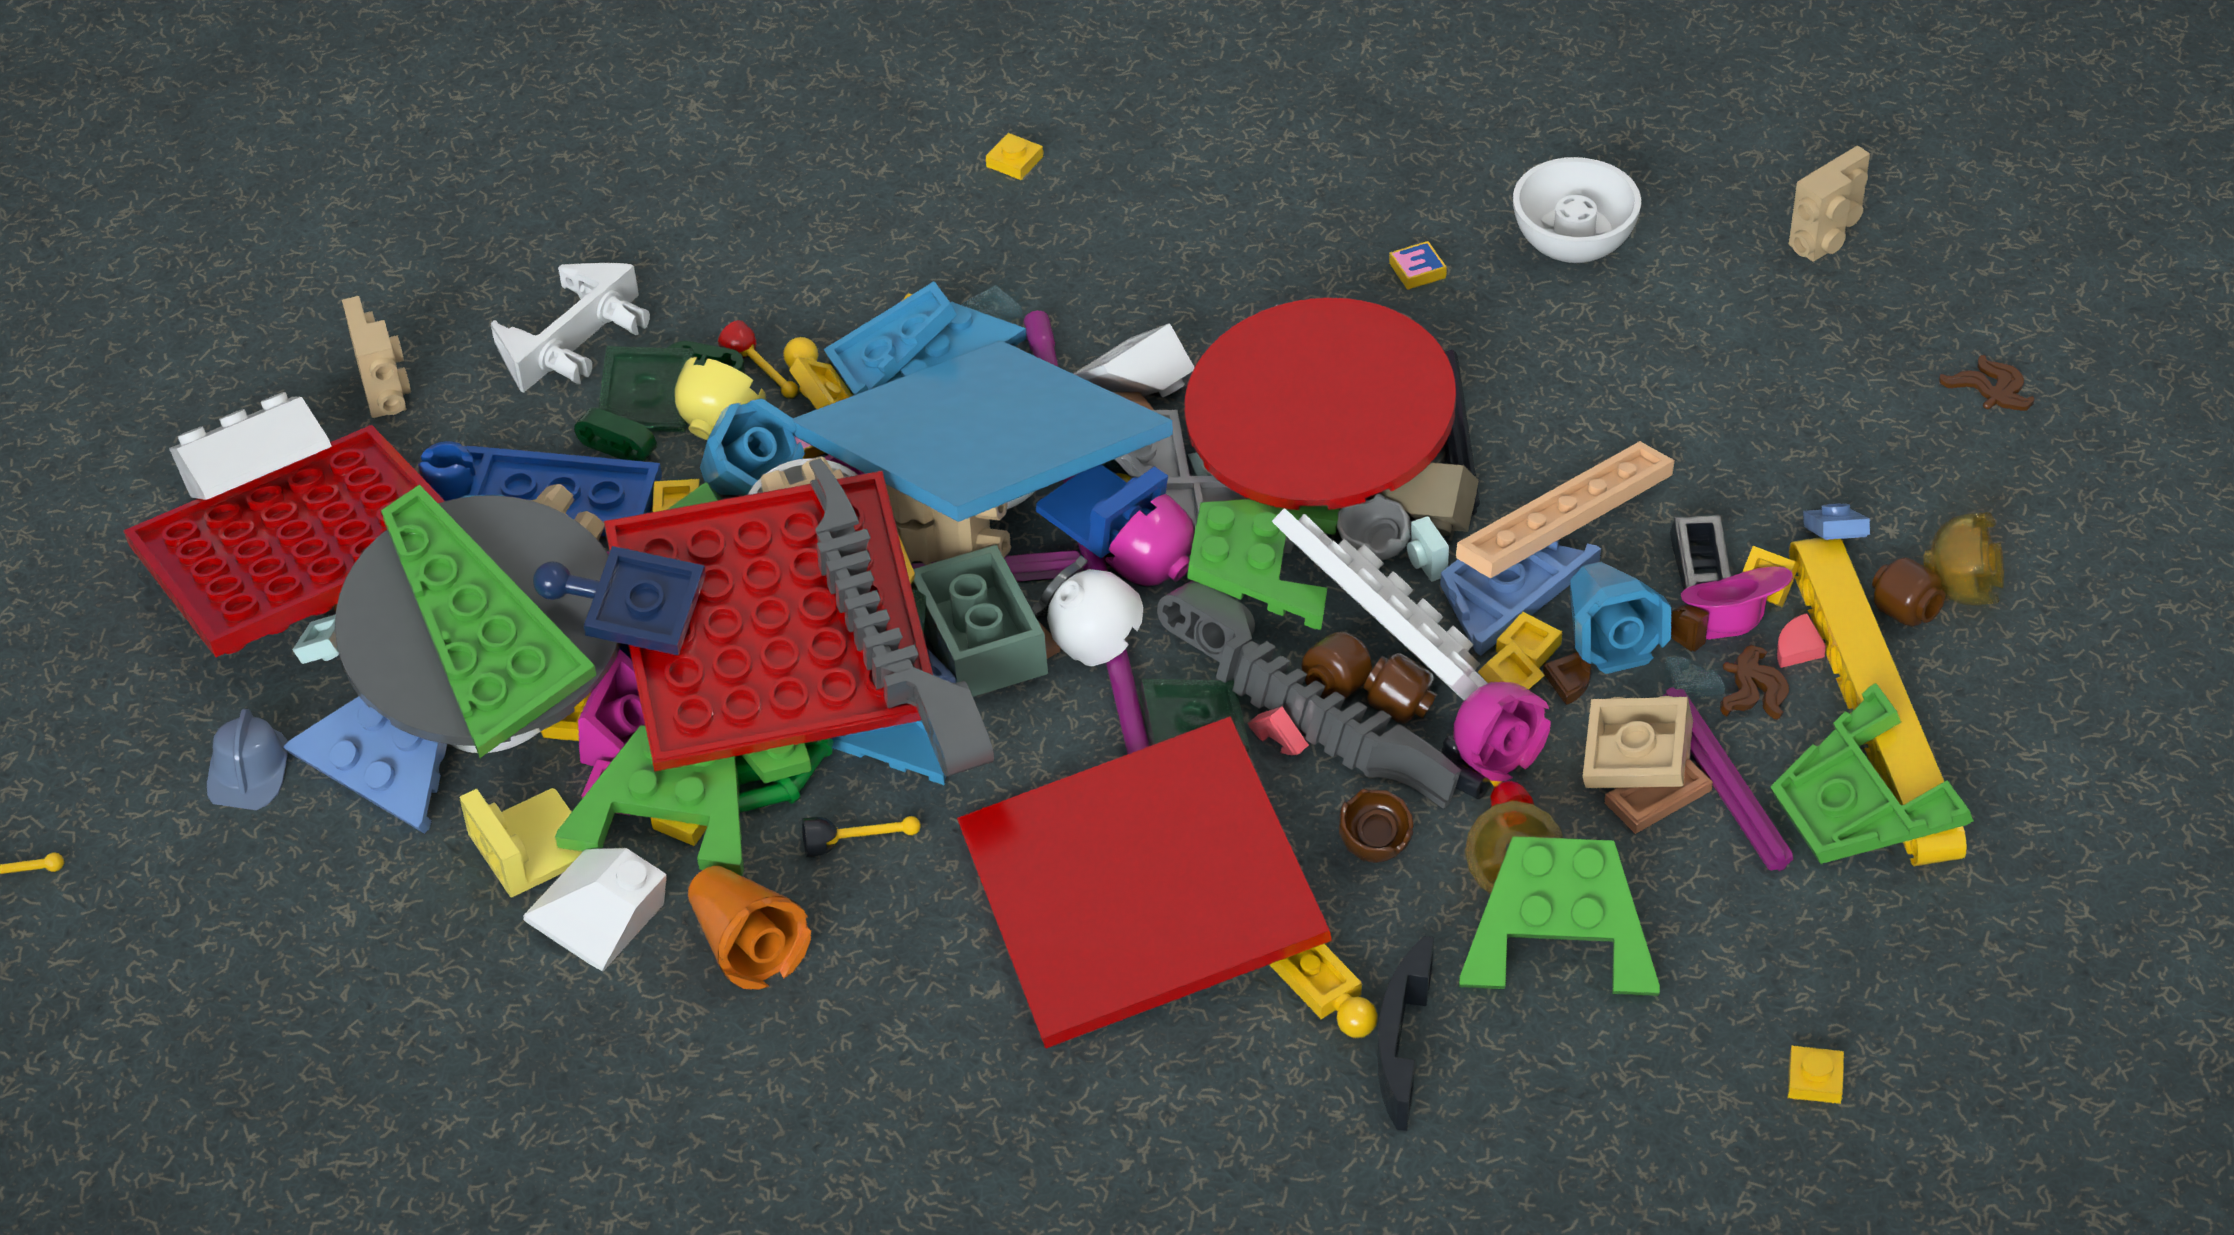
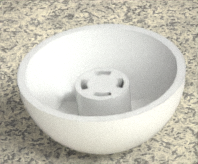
[1513,157,1641,263]

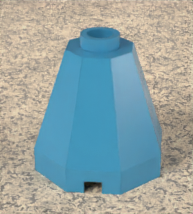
[700,398,805,496]
[1570,562,1671,674]

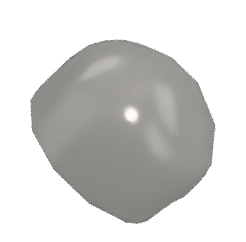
[1337,494,1411,561]

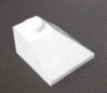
[1073,323,1195,397]
[524,848,667,971]

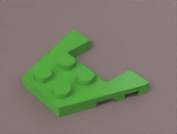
[1187,499,1339,630]
[1770,683,1973,864]
[555,725,744,876]
[1459,836,1660,996]

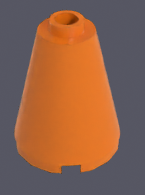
[688,866,811,990]

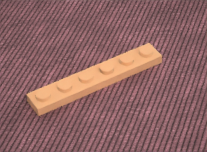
[1456,441,1675,579]

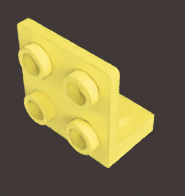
[459,788,582,898]

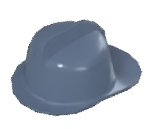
[207,709,289,810]

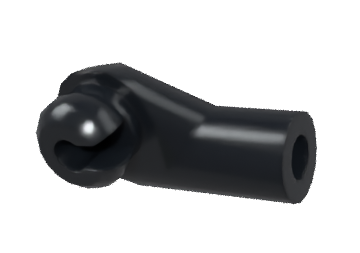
[1438,735,1490,799]

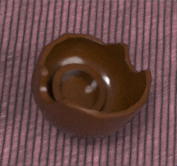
[1339,789,1414,863]

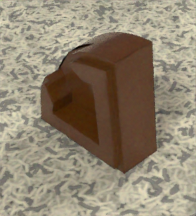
[1671,605,1709,652]
[1543,652,1591,705]

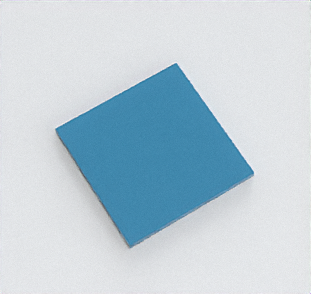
[793,341,1173,522]

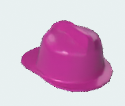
[1681,566,1793,639]

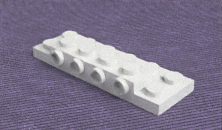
[1272,508,1488,700]

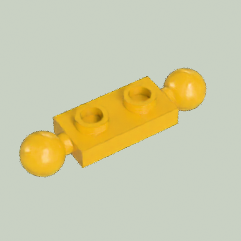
[783,337,853,409]
[1269,944,1378,1038]

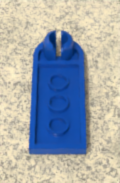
[418,441,662,536]

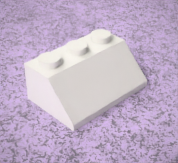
[169,392,332,500]

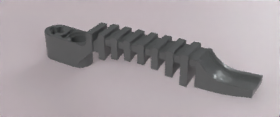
[809,458,994,777]
[1157,580,1461,809]

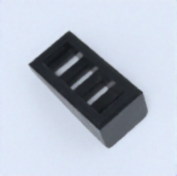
[1670,515,1731,590]

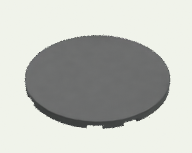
[335,495,621,746]

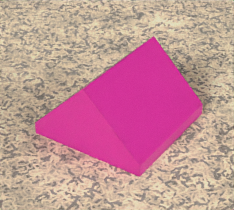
[578,649,645,767]

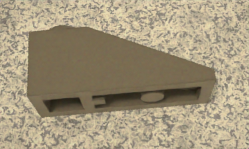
[1377,463,1479,536]

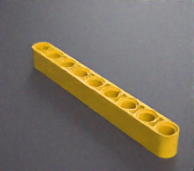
[1789,537,1967,866]

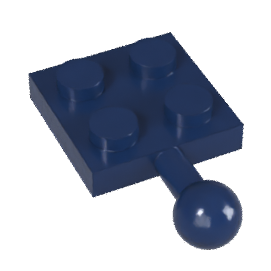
[533,546,706,656]

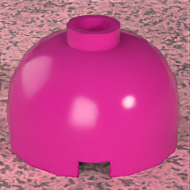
[1106,494,1195,586]
[1453,682,1551,781]

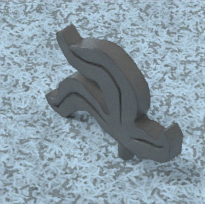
[1031,555,1088,619]

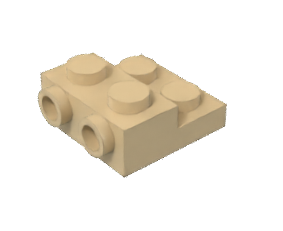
[1789,145,1870,262]
[342,296,411,418]
[1583,696,1693,788]

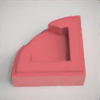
[1777,613,1826,668]
[1247,706,1309,755]

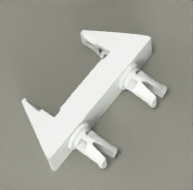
[491,263,650,393]

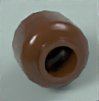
[1872,557,1945,627]
[1301,632,1372,700]
[1363,653,1438,724]

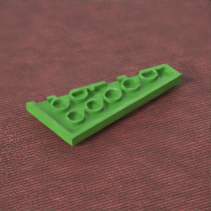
[381,484,597,758]

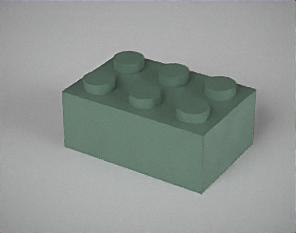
[911,544,1048,697]

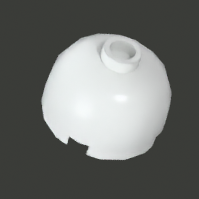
[1047,569,1144,666]

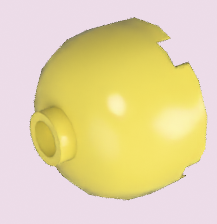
[675,357,766,440]

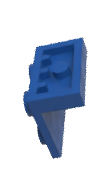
[1036,464,1168,558]

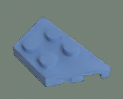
[1440,540,1601,656]
[283,696,447,834]

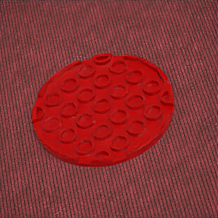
[1184,298,1456,510]

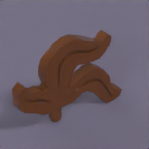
[1939,355,2034,411]
[1720,645,1789,720]

